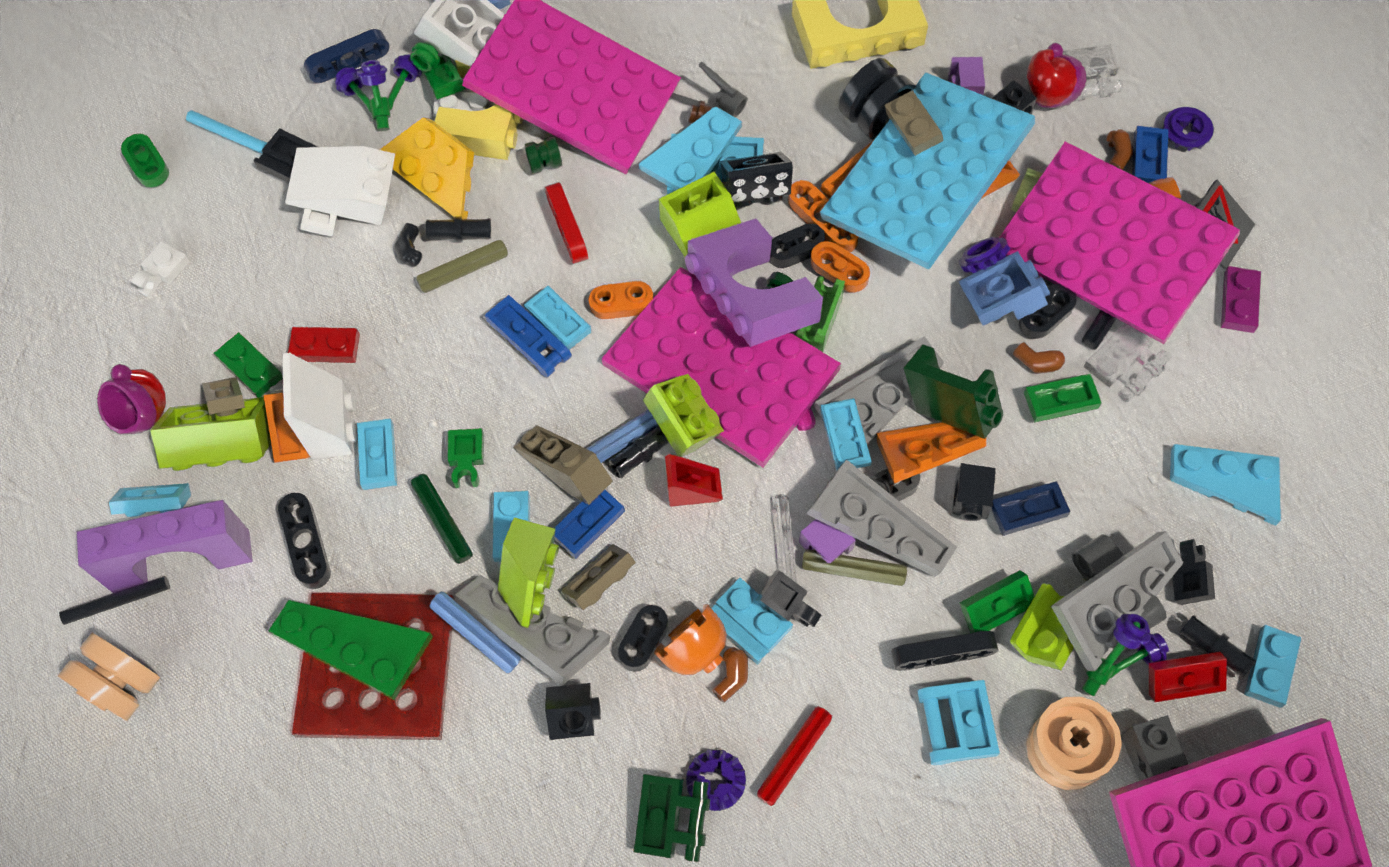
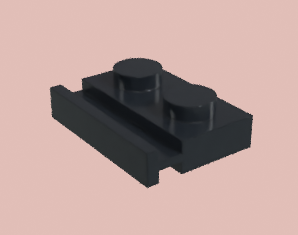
[253,128,318,183]

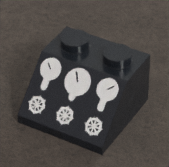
[720,152,793,207]

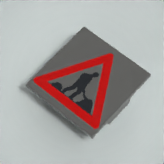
[1196,179,1255,270]

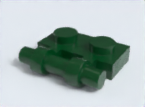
[633,773,711,862]

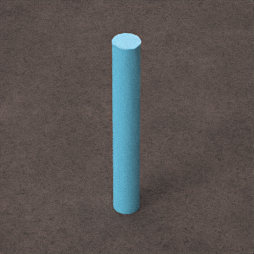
[186,110,267,153]

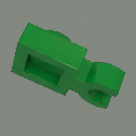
[448,428,484,488]

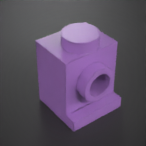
[947,57,985,95]

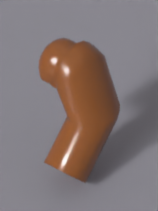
[1106,129,1133,170]
[1013,342,1065,374]
[712,647,748,703]

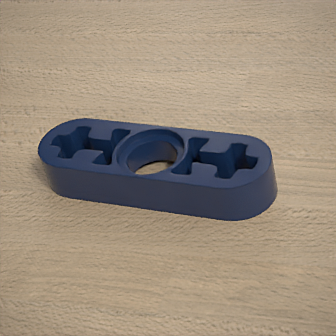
[304,29,390,83]

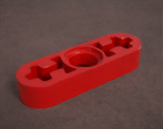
[544,182,589,264]

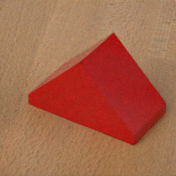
[665,454,723,507]

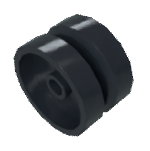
[838,58,916,140]

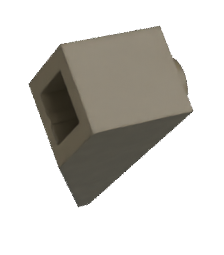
[513,425,613,505]

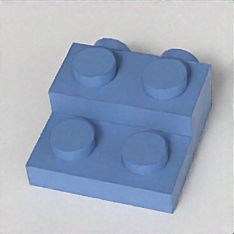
[958,251,1050,326]

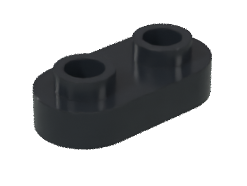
[1019,284,1077,339]

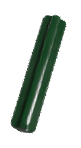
[411,474,473,564]

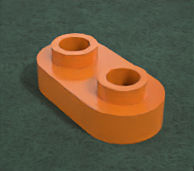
[811,241,870,292]
[589,281,653,319]

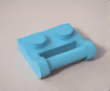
[917,680,1000,765]

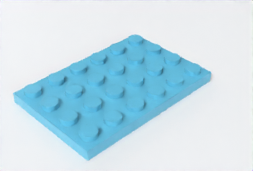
[820,72,1035,270]

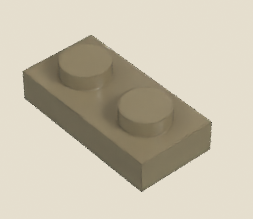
[884,90,944,156]
[202,377,245,416]
[561,544,636,610]

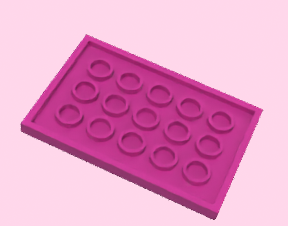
[462,0,681,175]
[999,141,1240,344]
[601,267,841,468]
[1109,718,1372,867]

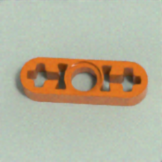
[788,180,859,252]

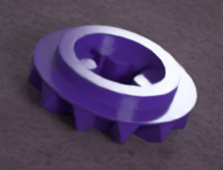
[1162,107,1214,152]
[959,237,1010,273]
[686,749,746,811]

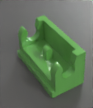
[794,276,845,352]

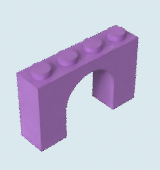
[685,218,823,347]
[77,500,253,593]

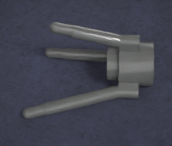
[671,62,748,118]

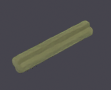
[417,240,508,293]
[802,549,907,586]

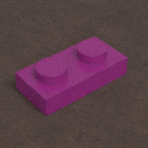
[1221,266,1261,333]

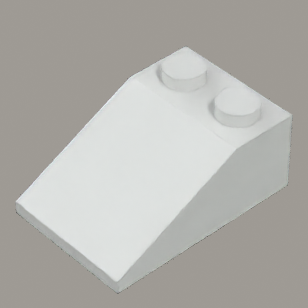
[414,0,505,67]
[285,146,395,226]
[283,353,357,460]

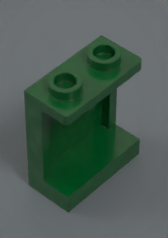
[903,344,1003,439]

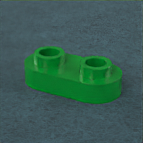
[121,134,169,187]

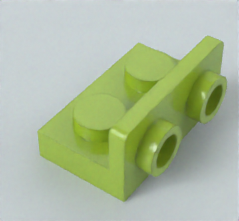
[1010,583,1074,670]

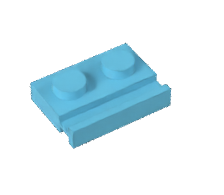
[711,578,793,665]

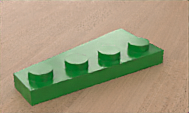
[268,600,433,700]

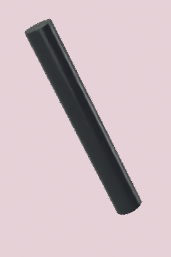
[59,576,170,625]

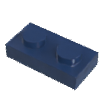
[991,481,1071,536]

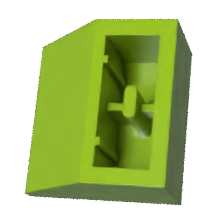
[659,172,741,256]
[643,374,724,457]
[498,517,559,628]

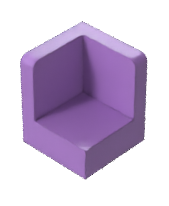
[799,519,856,563]

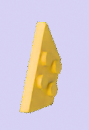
[380,117,474,219]

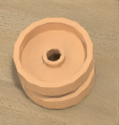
[58,632,160,721]
[1026,697,1122,790]

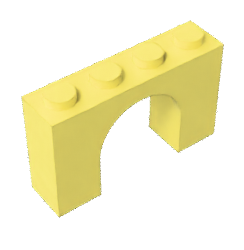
[792,0,928,69]
[434,60,523,160]

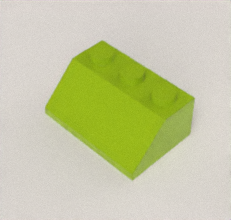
[150,397,270,471]

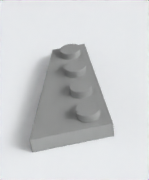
[814,336,944,445]
[806,460,957,577]
[1051,531,1183,671]
[455,575,611,686]

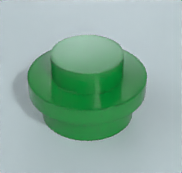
[410,42,440,72]

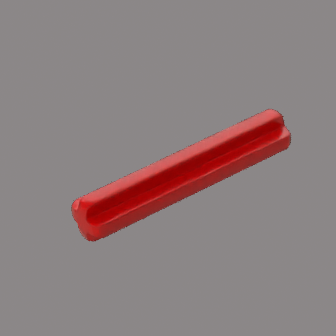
[757,706,832,806]

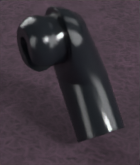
[395,223,423,267]

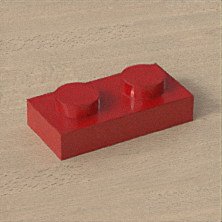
[288,327,360,363]
[1149,652,1227,702]

